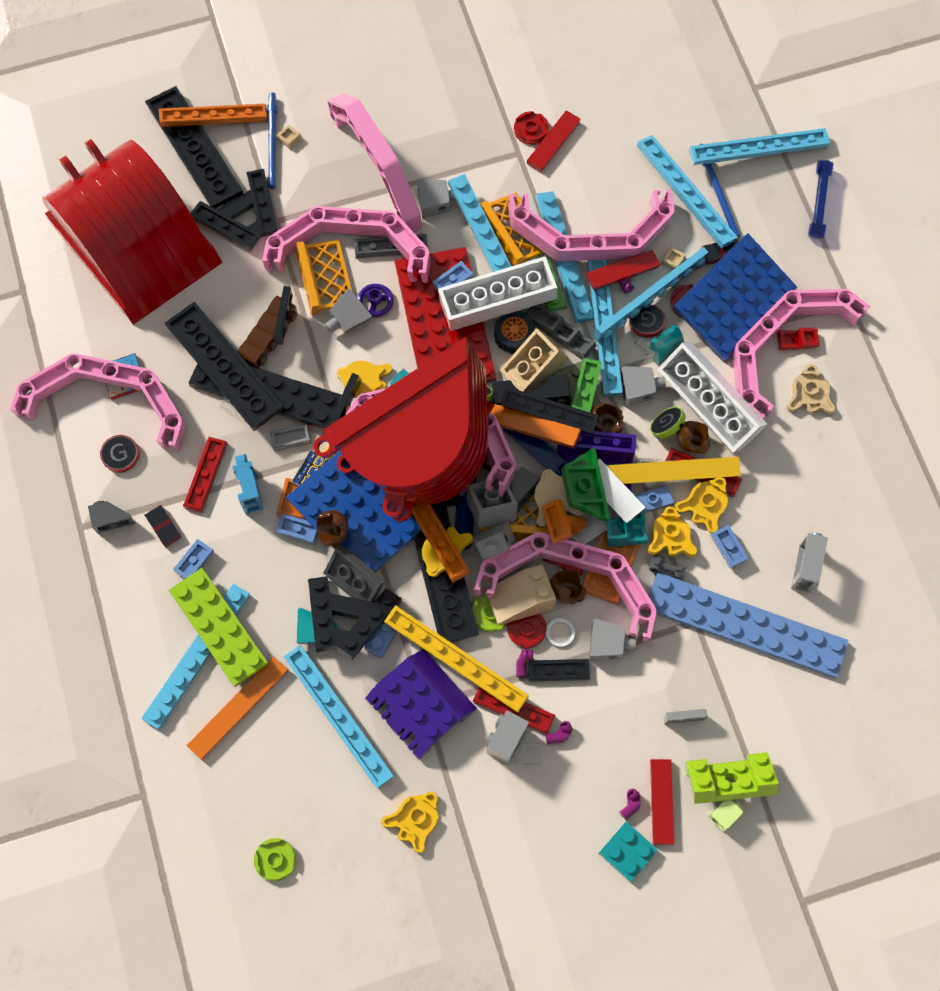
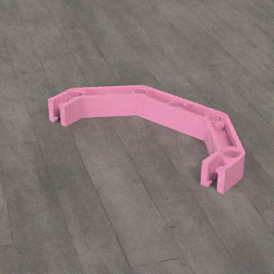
[327,93,422,232]
[508,189,675,261]
[262,206,431,283]
[733,289,870,420]
[10,354,186,451]
[345,388,516,497]
[473,532,656,642]

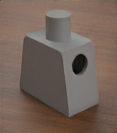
[417,179,456,218]
[325,288,372,333]
[620,366,666,407]
[473,521,515,560]
[589,619,636,660]

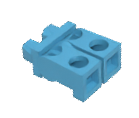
[232,454,264,514]

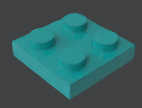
[598,821,658,882]

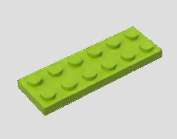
[169,568,268,687]

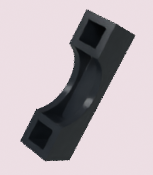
[492,374,571,408]

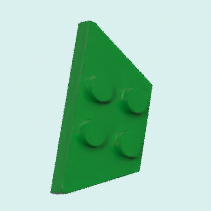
[561,448,610,522]

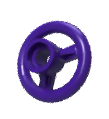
[357,283,394,317]

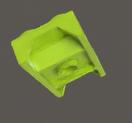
[686,752,779,804]

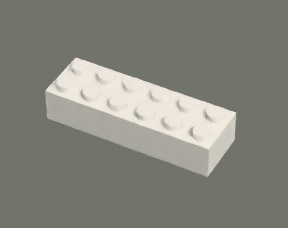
[438,257,557,331]
[657,342,768,453]

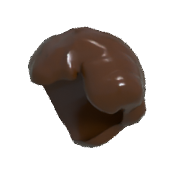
[591,403,624,433]
[676,421,710,454]
[316,510,349,548]
[549,569,586,605]

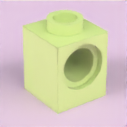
[708,800,744,832]

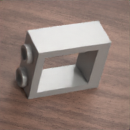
[791,532,828,593]

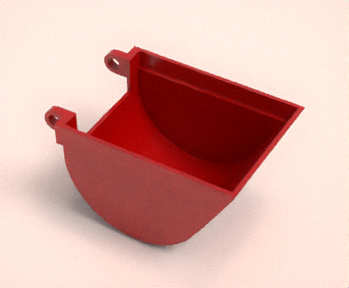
[42,139,223,325]
[313,337,488,522]

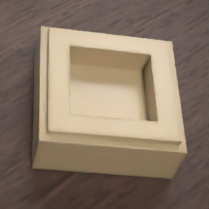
[276,124,302,149]
[661,247,686,270]

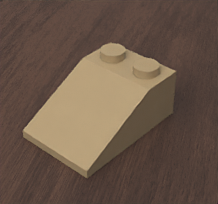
[500,328,569,392]
[485,564,556,625]

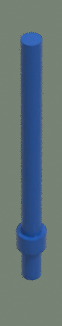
[267,92,278,189]
[699,143,741,238]

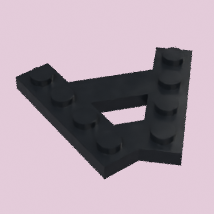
[190,168,278,251]
[308,576,402,660]

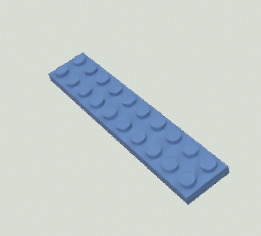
[645,572,848,679]

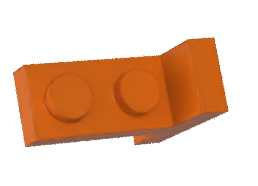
[541,499,589,544]

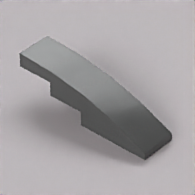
[525,304,596,358]

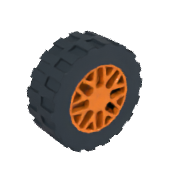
[494,311,535,354]

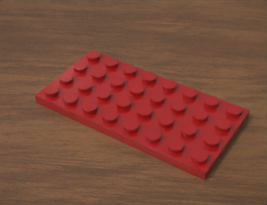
[394,247,497,383]

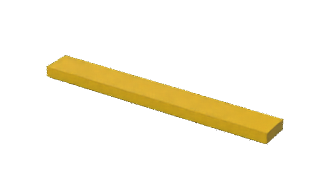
[606,457,741,484]
[384,605,529,713]

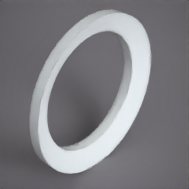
[546,618,575,647]

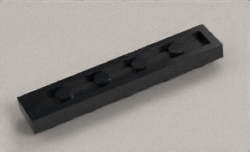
[501,387,599,434]

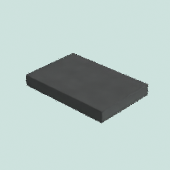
[323,544,385,602]

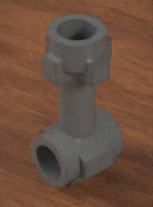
[648,554,687,579]

